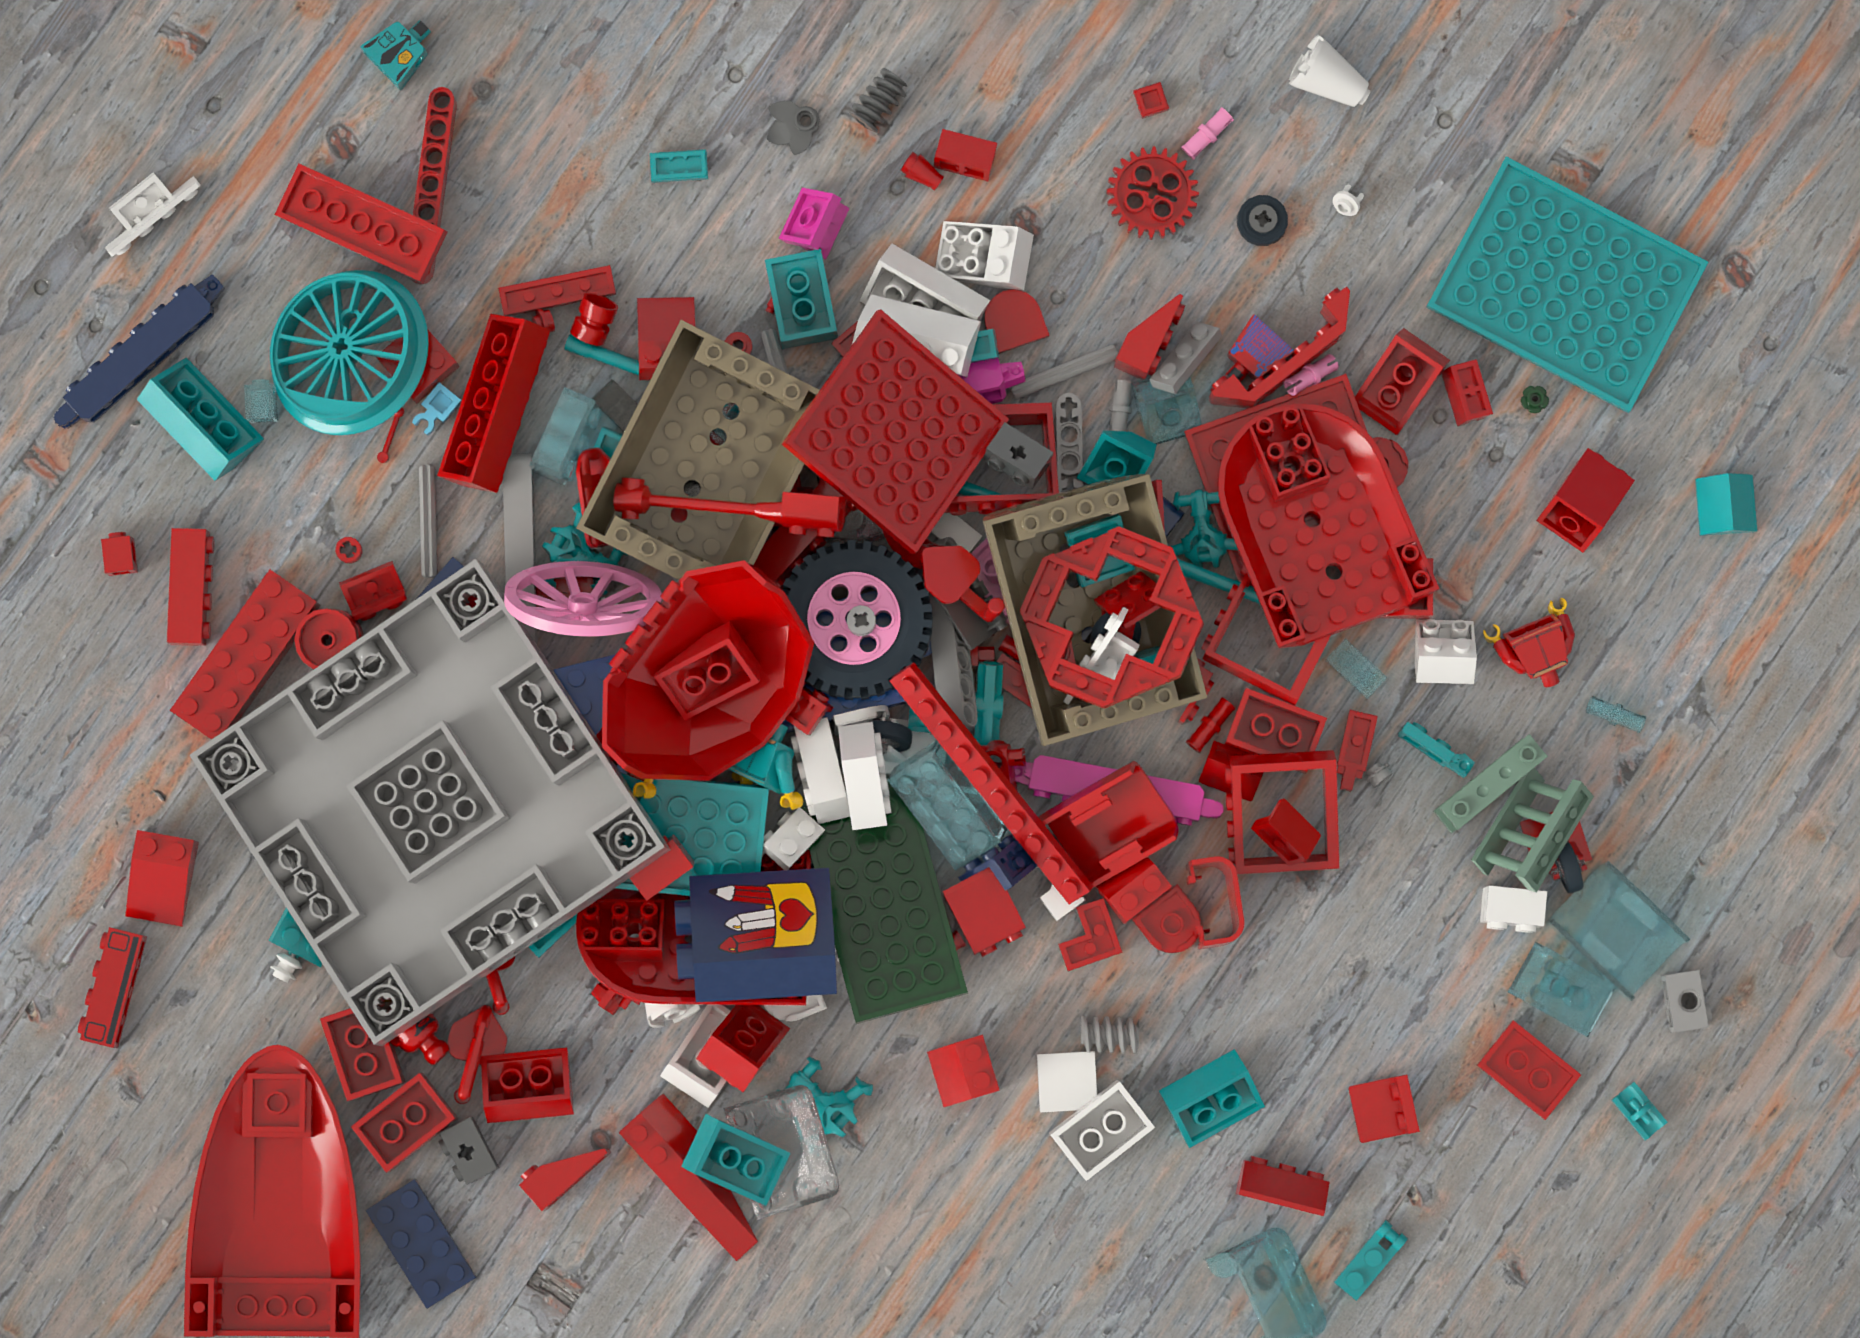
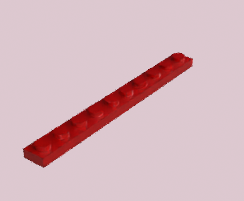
[889,662,1094,905]

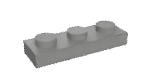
[1150,321,1222,394]

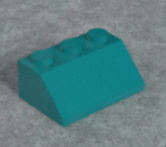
[1159,1049,1265,1148]

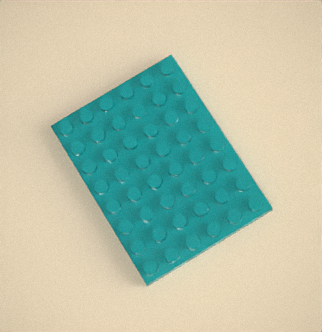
[1426,156,1709,413]

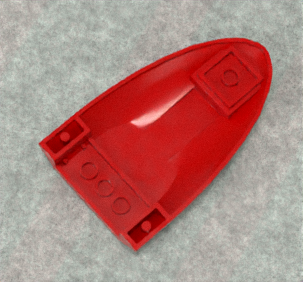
[184,1044,361,1338]

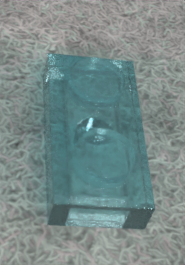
[1325,638,1387,699]

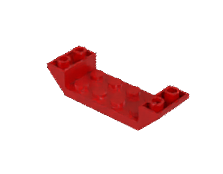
[1208,286,1350,409]

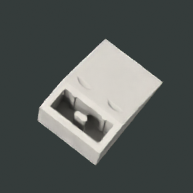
[935,221,1034,290]

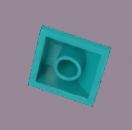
[1077,430,1157,484]

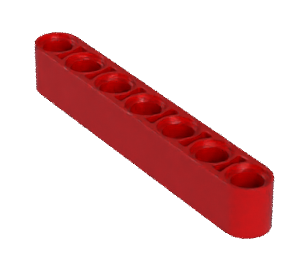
[410,87,457,285]

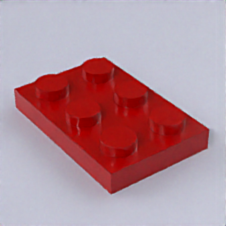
[1476,1020,1581,1120]

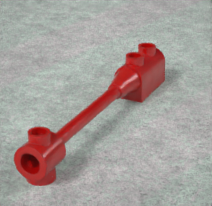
[613,477,846,537]

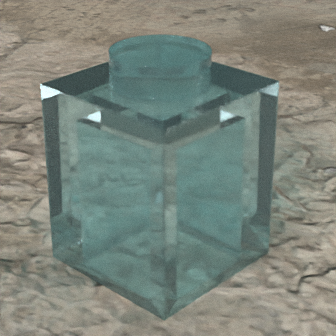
[244,379,278,423]

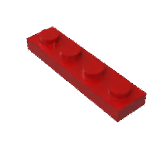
[498,265,616,316]

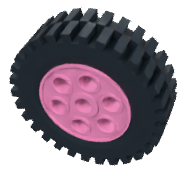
[783,540,933,700]

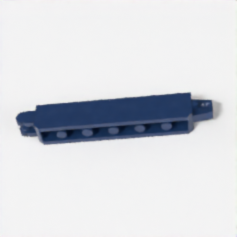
[53,274,225,429]

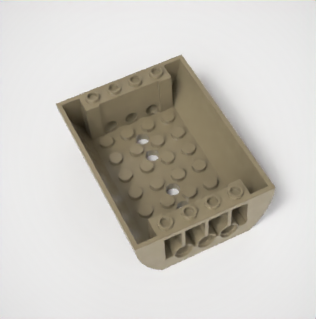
[576,320,820,580]
[982,474,1207,746]

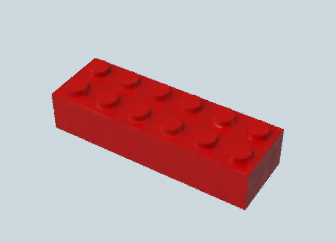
[437,314,551,493]
[170,569,321,740]

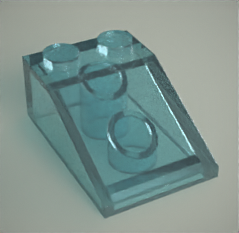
[1508,942,1616,1037]

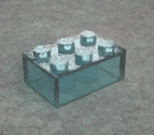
[529,387,602,486]

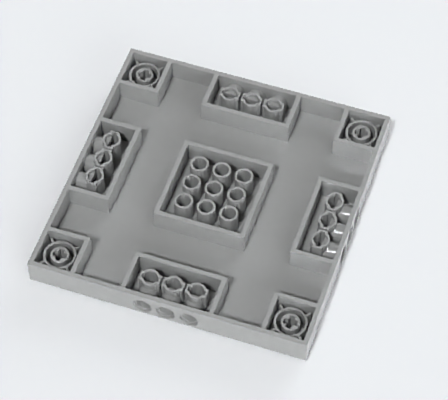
[190,559,671,1046]

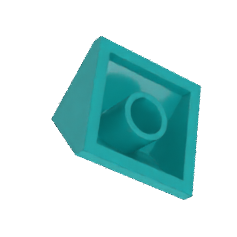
[1695,473,1757,536]

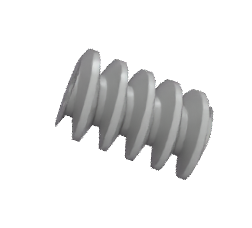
[1080,1016,1139,1054]

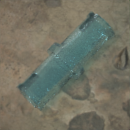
[1586,695,1646,733]

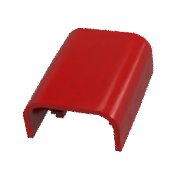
[1038,761,1179,887]
[1186,856,1245,950]

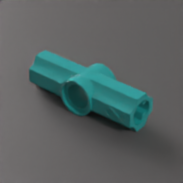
[974,661,1004,745]

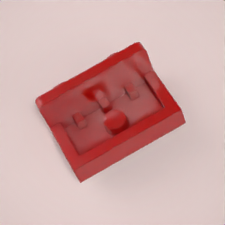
[339,561,407,621]

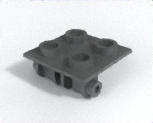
[939,578,1008,651]

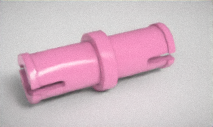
[1181,107,1234,160]
[1284,354,1339,396]

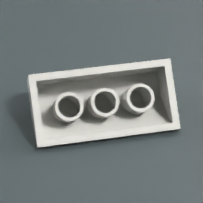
[860,244,990,321]
[852,294,981,377]

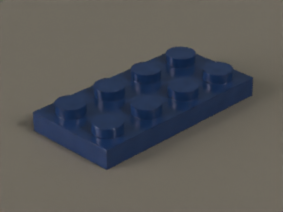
[365,1179,477,1309]

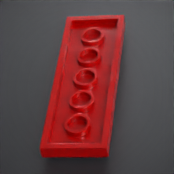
[274,163,448,283]

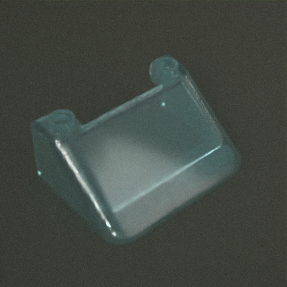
[1204,1228,1326,1338]

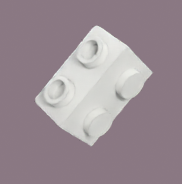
[762,808,825,870]

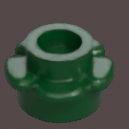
[1521,386,1549,414]

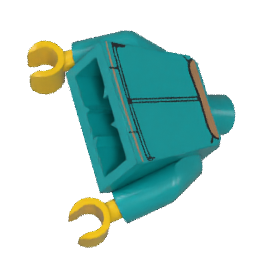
[728,724,803,810]

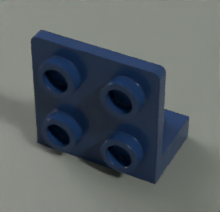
[958,834,1037,891]

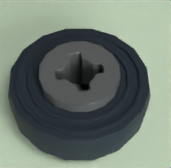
[1237,195,1288,246]

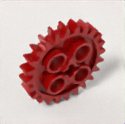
[1106,146,1199,240]

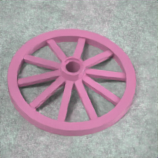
[504,561,662,636]

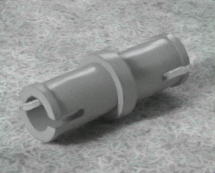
[1109,380,1133,431]

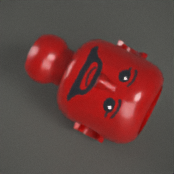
[390,1013,450,1065]

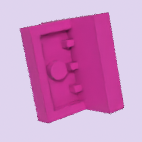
[779,187,850,259]

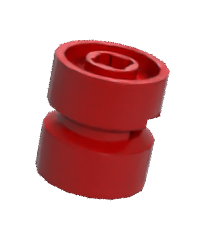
[570,293,618,346]

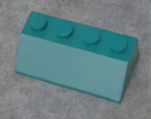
[137,357,264,481]

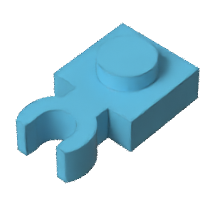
[412,382,462,436]

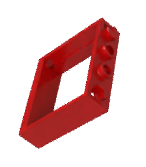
[944,402,1059,516]
[1201,565,1331,706]
[1225,750,1340,874]

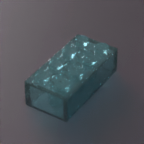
[887,740,1008,871]

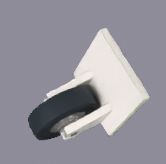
[870,717,944,781]

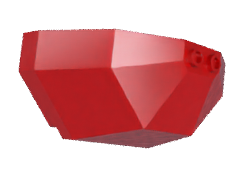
[602,560,815,781]

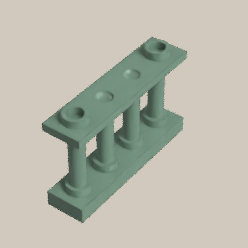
[1433,734,1548,833]
[1471,768,1594,893]

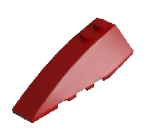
[618,1093,758,1261]

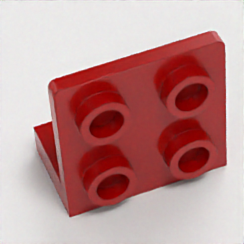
[1348,1075,1420,1143]

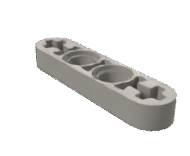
[1056,393,1083,493]

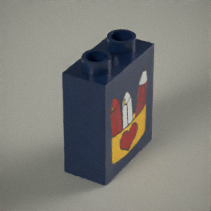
[674,868,837,1002]

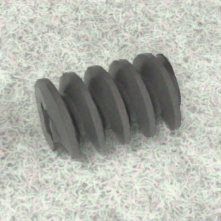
[849,68,907,133]

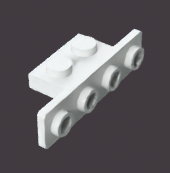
[105,172,201,256]
[1063,607,1140,704]

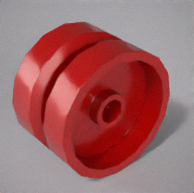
[294,608,364,669]

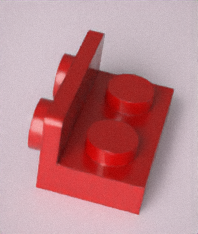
[785,681,834,735]

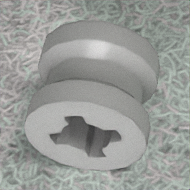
[847,605,876,636]

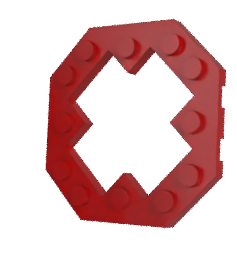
[1020,526,1204,709]

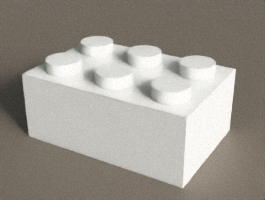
[791,717,850,824]
[838,722,891,830]
[1049,1080,1155,1181]

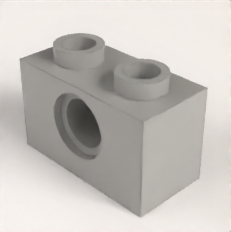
[1661,970,1712,1033]

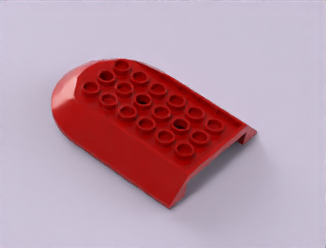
[1218,404,1439,648]
[576,850,811,1005]

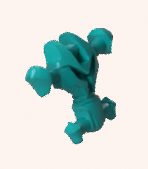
[1167,489,1238,568]
[542,502,628,595]
[776,1056,873,1154]

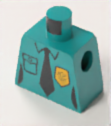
[360,20,431,91]

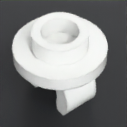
[1333,184,1364,216]

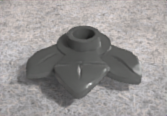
[767,100,820,155]

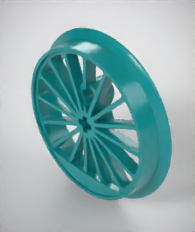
[270,270,428,435]

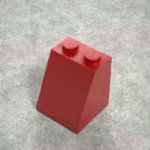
[1536,448,1635,553]
[1095,857,1172,924]
[942,867,1026,957]
[927,1034,1000,1107]

